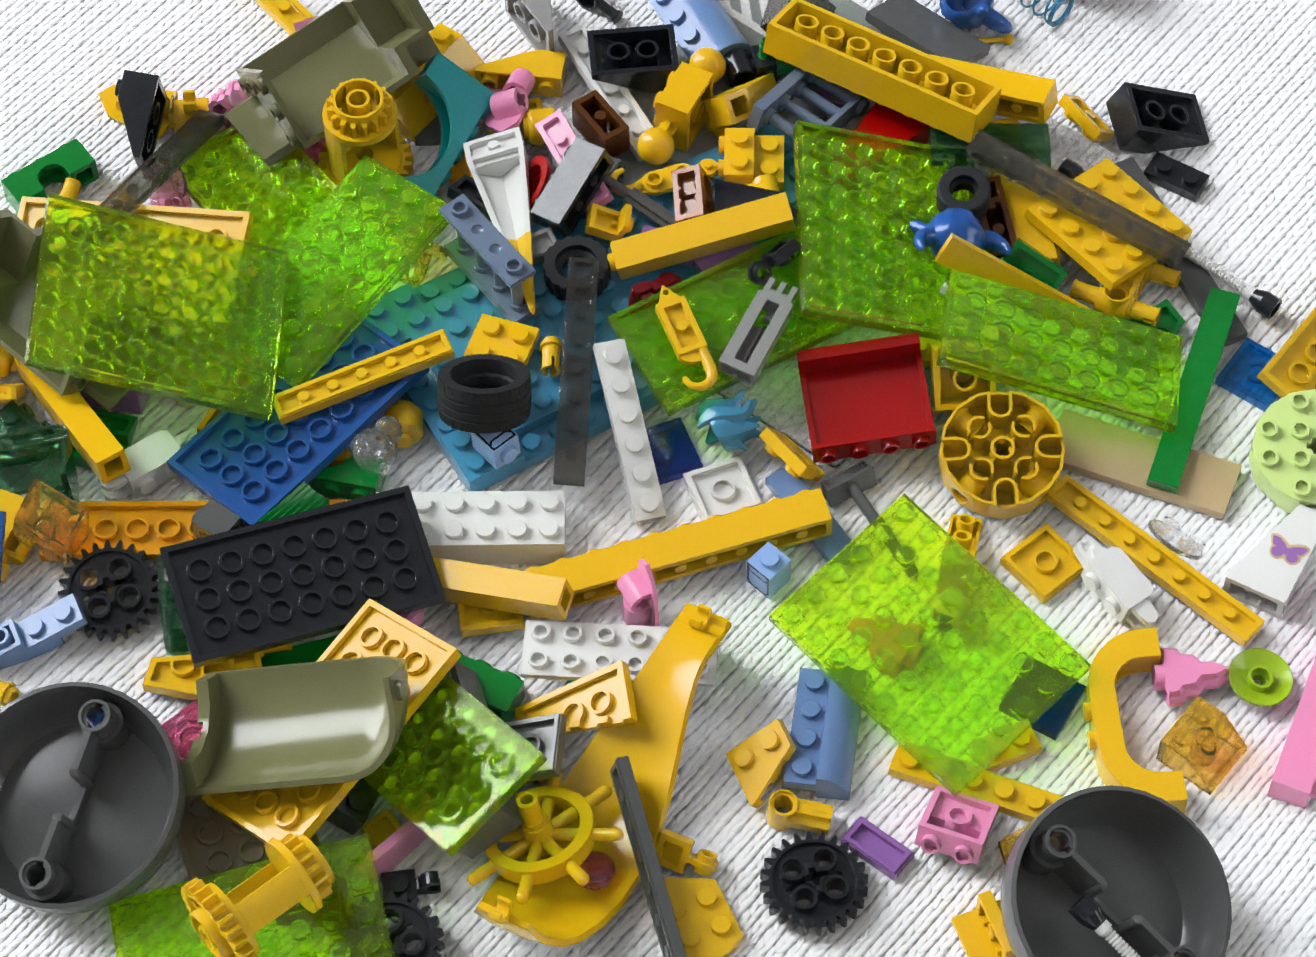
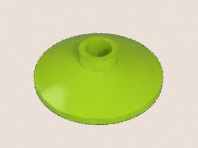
[1228,648,1293,707]

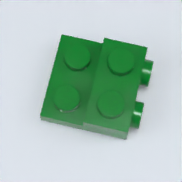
[994,237,1069,320]

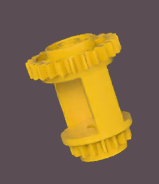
[318,78,414,203]
[180,833,335,957]

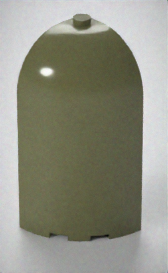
[181,656,409,796]

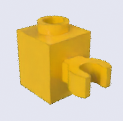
[168,90,212,141]

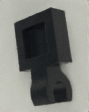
[381,868,442,903]

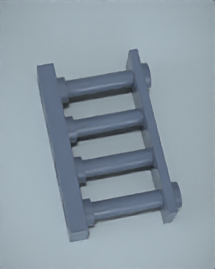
[746,67,870,163]
[439,194,541,324]

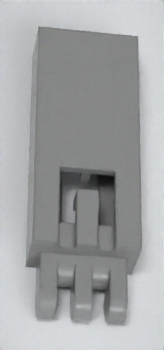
[718,276,799,386]

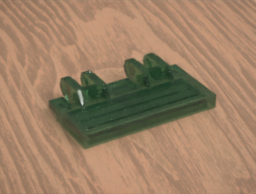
[929,123,1051,181]

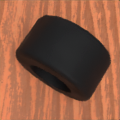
[936,166,991,220]

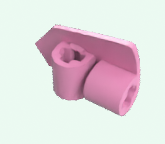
[485,68,535,133]
[617,559,659,626]

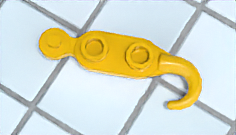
[610,158,718,196]

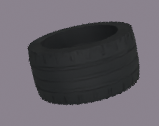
[437,354,532,434]

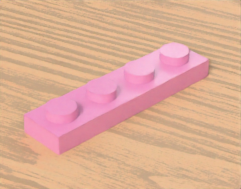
[535,109,614,212]

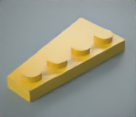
[514,660,638,734]

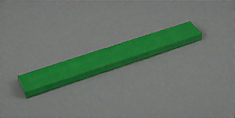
[1146,287,1240,494]

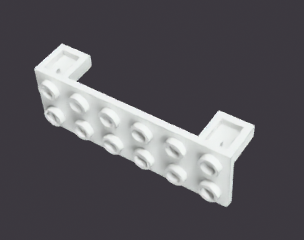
[521,620,719,688]

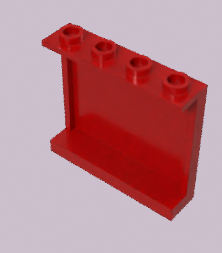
[796,332,937,464]

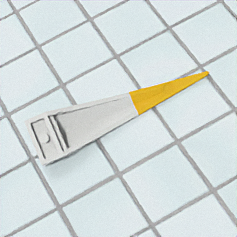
[463,127,535,315]

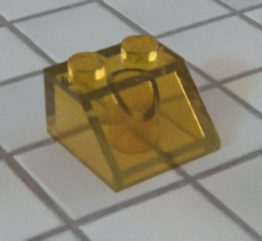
[13,478,90,566]
[1156,696,1248,795]

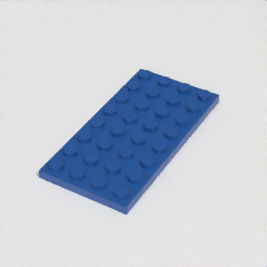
[166,303,430,526]

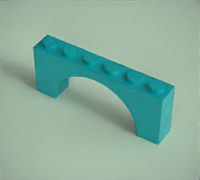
[345,52,495,237]

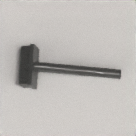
[820,460,918,579]

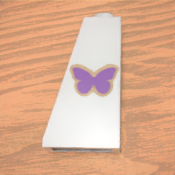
[1223,504,1316,619]

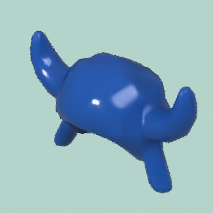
[939,0,1013,34]
[909,208,1011,256]

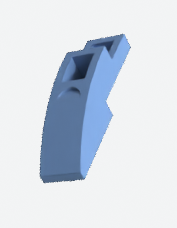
[0,593,88,670]

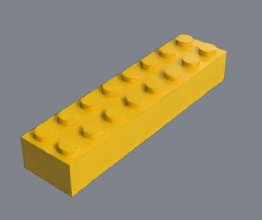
[763,0,1002,143]

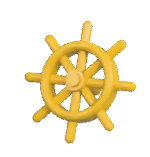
[467,771,623,904]

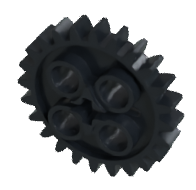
[57,540,163,642]
[760,831,868,936]
[334,890,446,957]

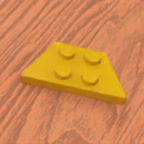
[641,877,743,957]

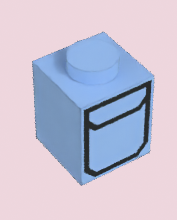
[470,429,521,470]
[746,541,792,599]

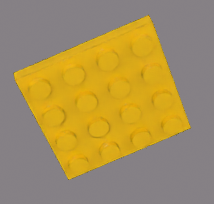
[1024,158,1193,291]

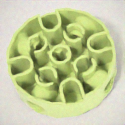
[1249,389,1316,514]

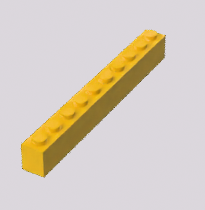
[524,488,832,620]

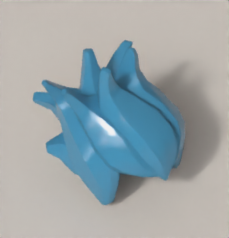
[694,389,761,452]

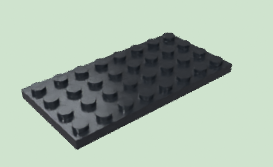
[160,485,446,668]

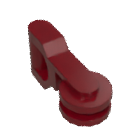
[627,272,682,314]

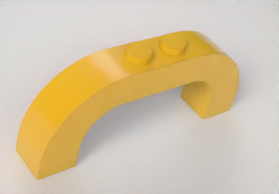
[1082,627,1188,813]

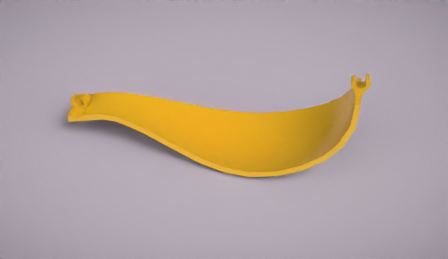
[474,603,732,948]

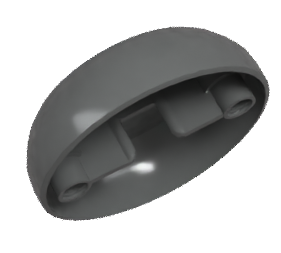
[0,682,186,914]
[1001,785,1232,957]

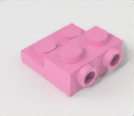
[914,785,999,865]

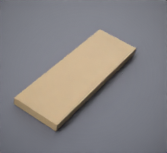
[1059,409,1242,520]

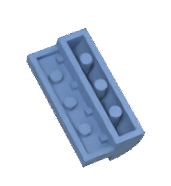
[648,0,751,59]
[783,664,865,801]

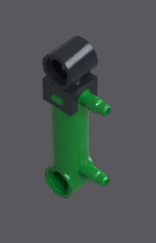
[724,37,796,88]

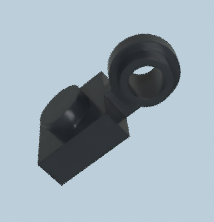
[747,238,802,285]

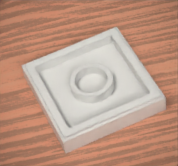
[683,455,763,521]

